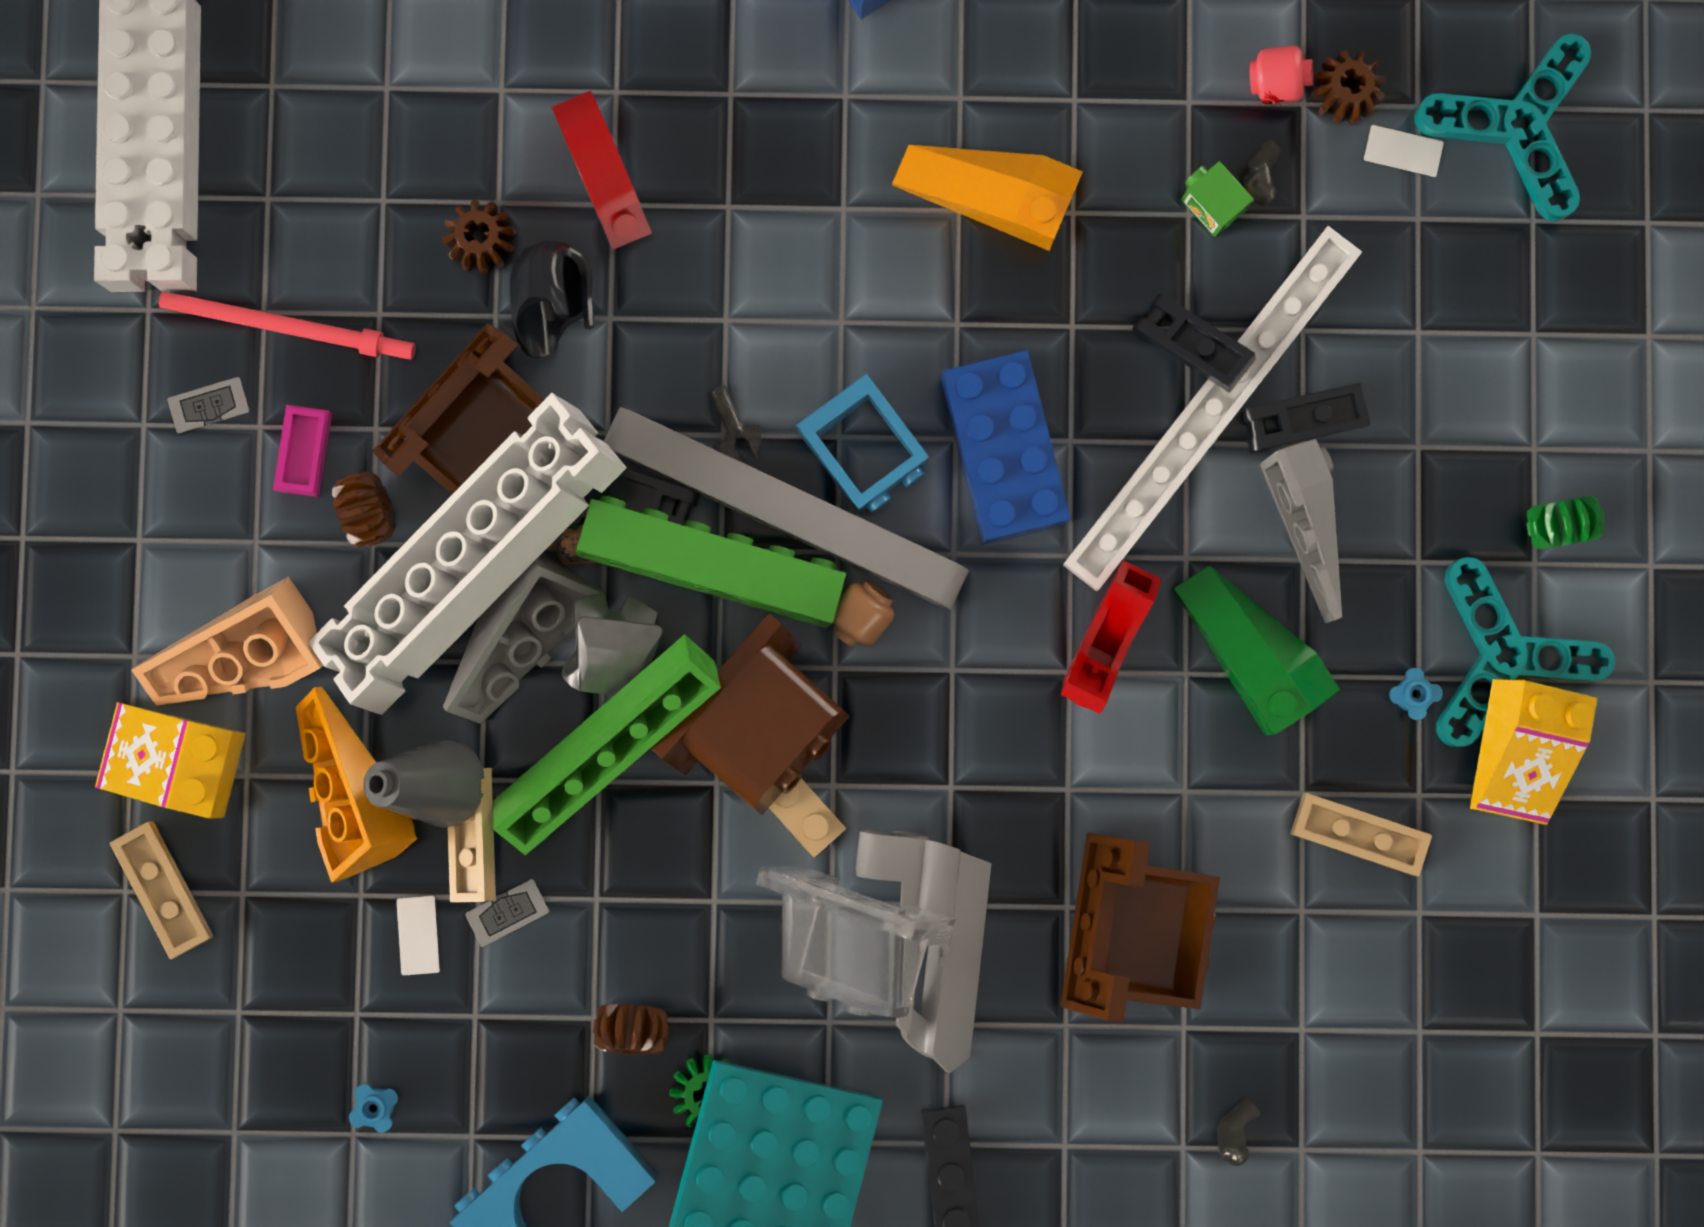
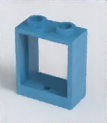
[796,374,929,514]

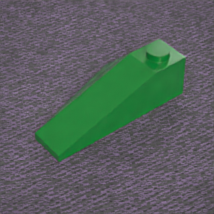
[1172,566,1340,736]

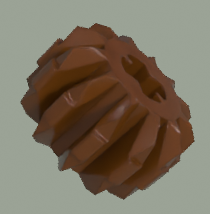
[1311,49,1386,126]
[442,199,517,274]
[332,471,396,547]
[593,1003,669,1056]

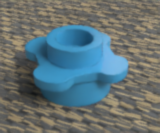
[1389,668,1443,720]
[349,1084,398,1133]

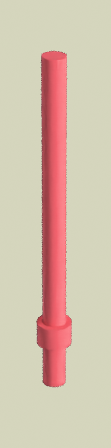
[159,291,416,360]

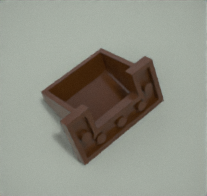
[372,323,545,494]
[650,613,850,815]
[1060,833,1220,1023]

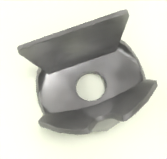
[562,594,662,695]

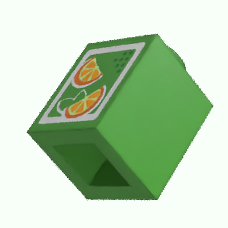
[1181,161,1254,237]

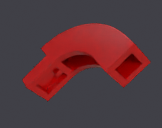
[551,90,652,250]
[1060,560,1162,714]

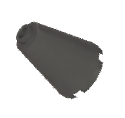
[364,739,484,828]

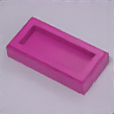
[273,405,332,497]

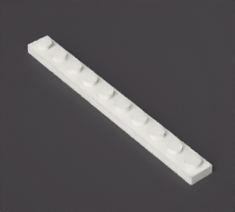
[1063,226,1362,591]

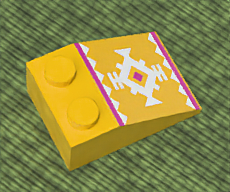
[1470,679,1598,825]
[95,702,246,819]

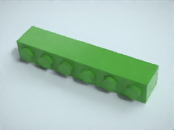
[574,496,846,628]
[493,634,721,855]

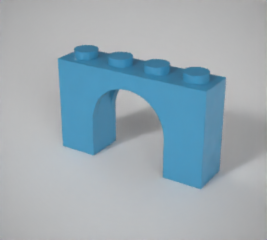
[450,1095,659,1227]

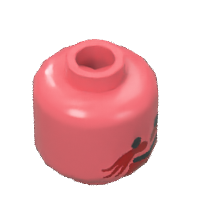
[1250,45,1314,105]

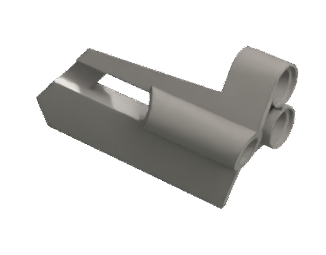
[855,830,992,1073]

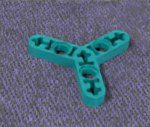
[1414,34,1591,222]
[1436,557,1615,747]

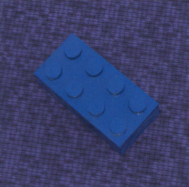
[941,350,1071,546]

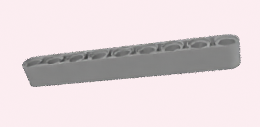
[603,407,969,610]

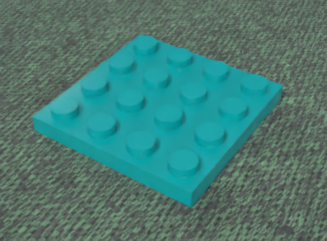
[669,1060,883,1227]

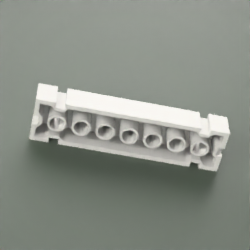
[94,0,201,292]
[308,393,627,715]

